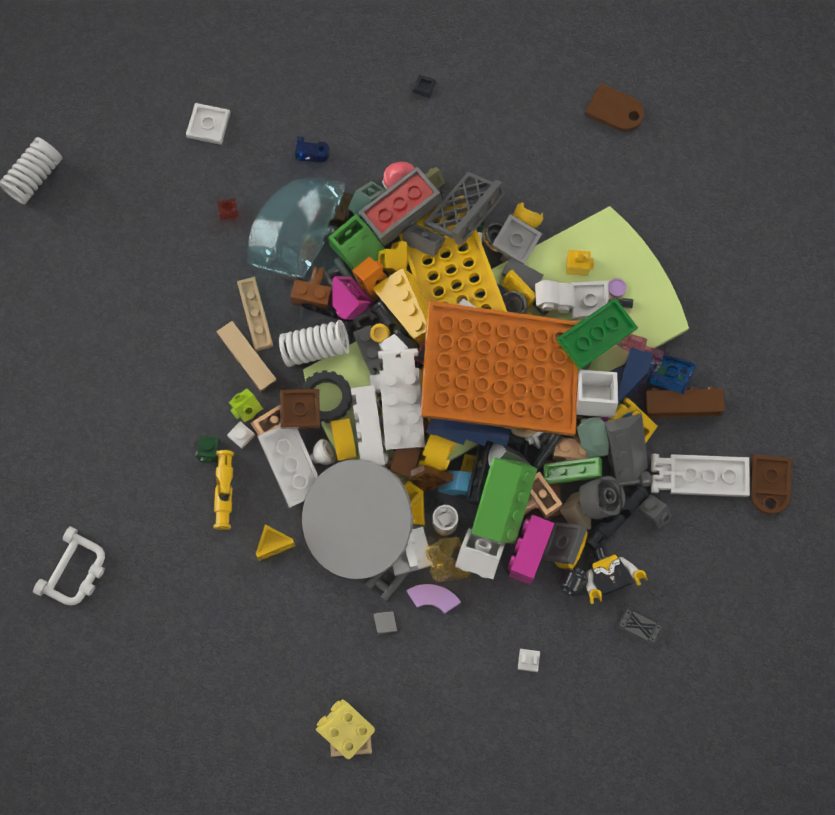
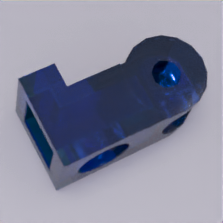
[295,137,330,163]

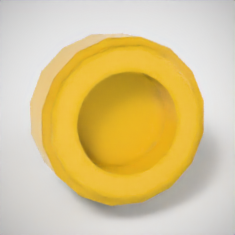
[370,324,390,343]

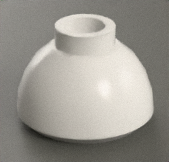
[310,439,336,465]

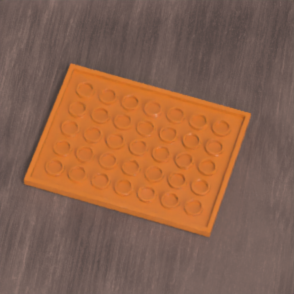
[420,301,579,436]

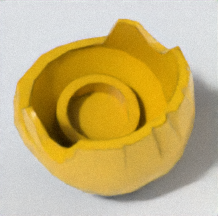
[513,203,543,229]

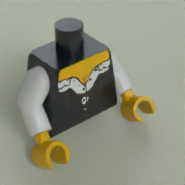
[586,548,648,604]

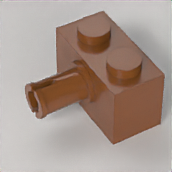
[290,267,333,310]

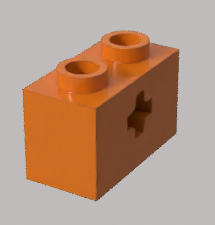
[352,257,388,302]

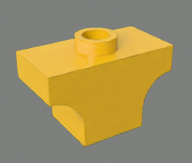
[378,241,408,276]

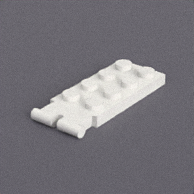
[378,348,425,450]
[651,454,750,497]

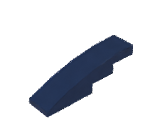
[426,418,511,447]

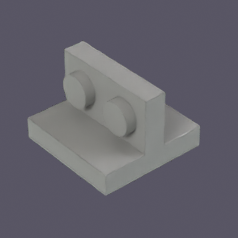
[491,214,542,264]

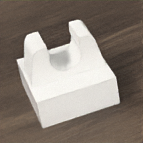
[518,649,540,672]

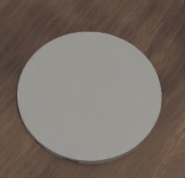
[302,460,413,579]

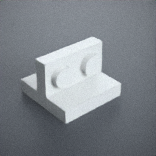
[392,527,433,576]

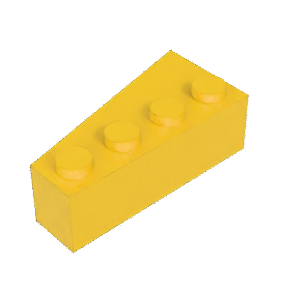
[373,268,428,344]

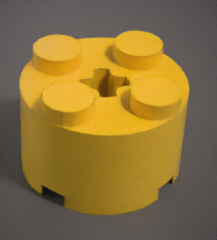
[418,433,456,471]

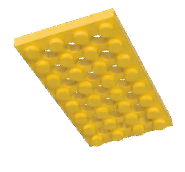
[399,195,507,312]

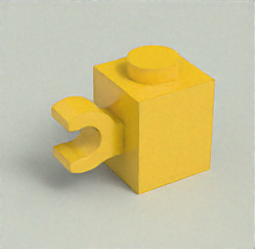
[566,250,594,276]

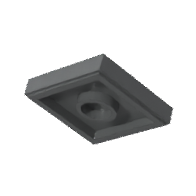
[542,522,587,565]

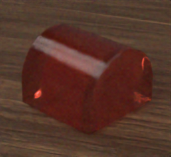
[217,198,239,221]

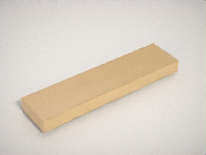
[237,277,274,352]

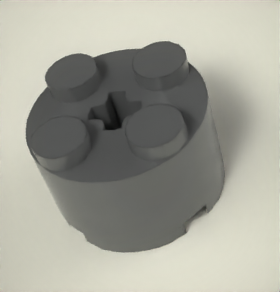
[579,476,625,519]

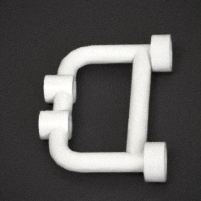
[33,526,105,606]

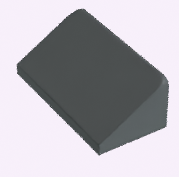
[403,224,446,257]

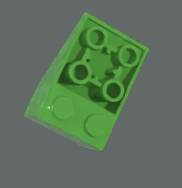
[328,214,385,270]

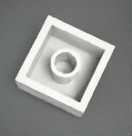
[455,528,505,579]

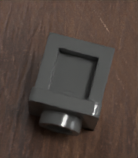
[638,494,672,529]

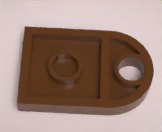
[585,83,644,132]
[750,455,792,515]

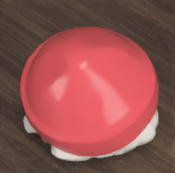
[382,162,415,190]

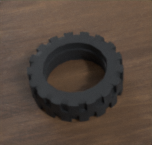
[301,370,352,423]

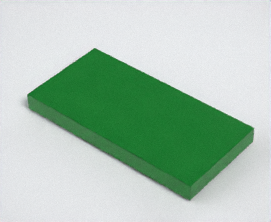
[556,298,638,371]

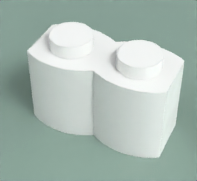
[535,280,575,313]

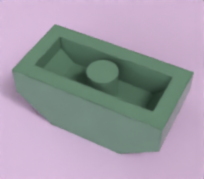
[577,417,609,458]

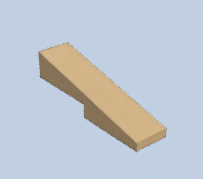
[216,321,276,392]

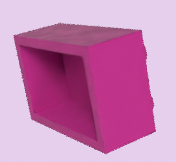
[507,515,555,585]

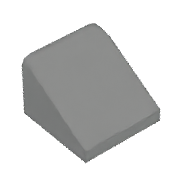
[374,611,397,635]

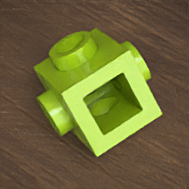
[229,389,263,422]

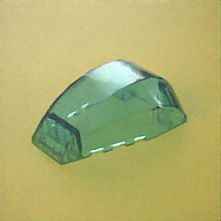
[247,177,346,278]

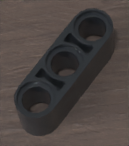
[297,303,353,338]

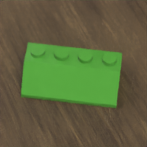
[471,457,537,544]

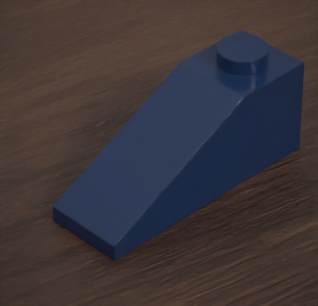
[617,347,655,406]

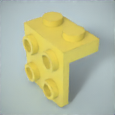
[315,699,375,759]

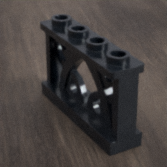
[465,435,529,506]

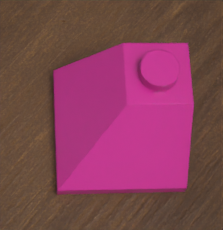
[333,276,374,320]

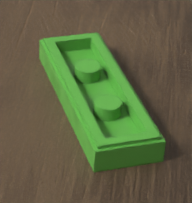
[544,457,602,484]

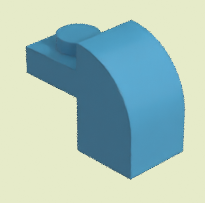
[437,471,471,496]

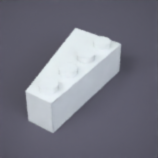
[351,385,389,467]

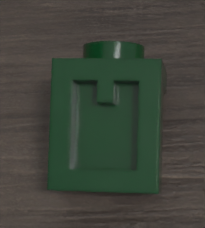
[195,436,220,464]

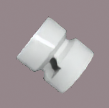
[433,505,458,535]

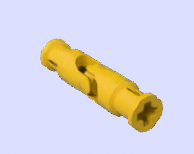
[213,450,234,530]

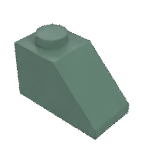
[348,181,386,217]

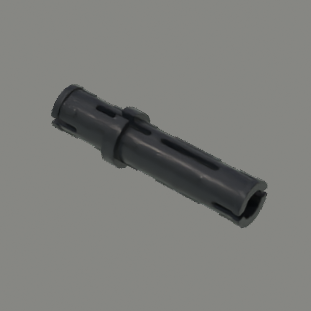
[530,433,564,474]

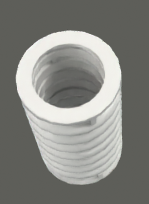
[0,137,63,204]
[279,320,349,367]

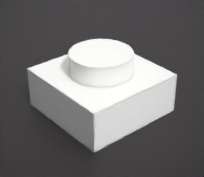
[227,421,255,449]

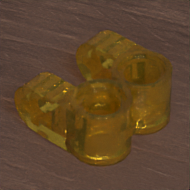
[426,537,471,582]

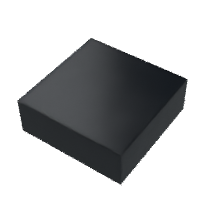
[413,75,436,98]

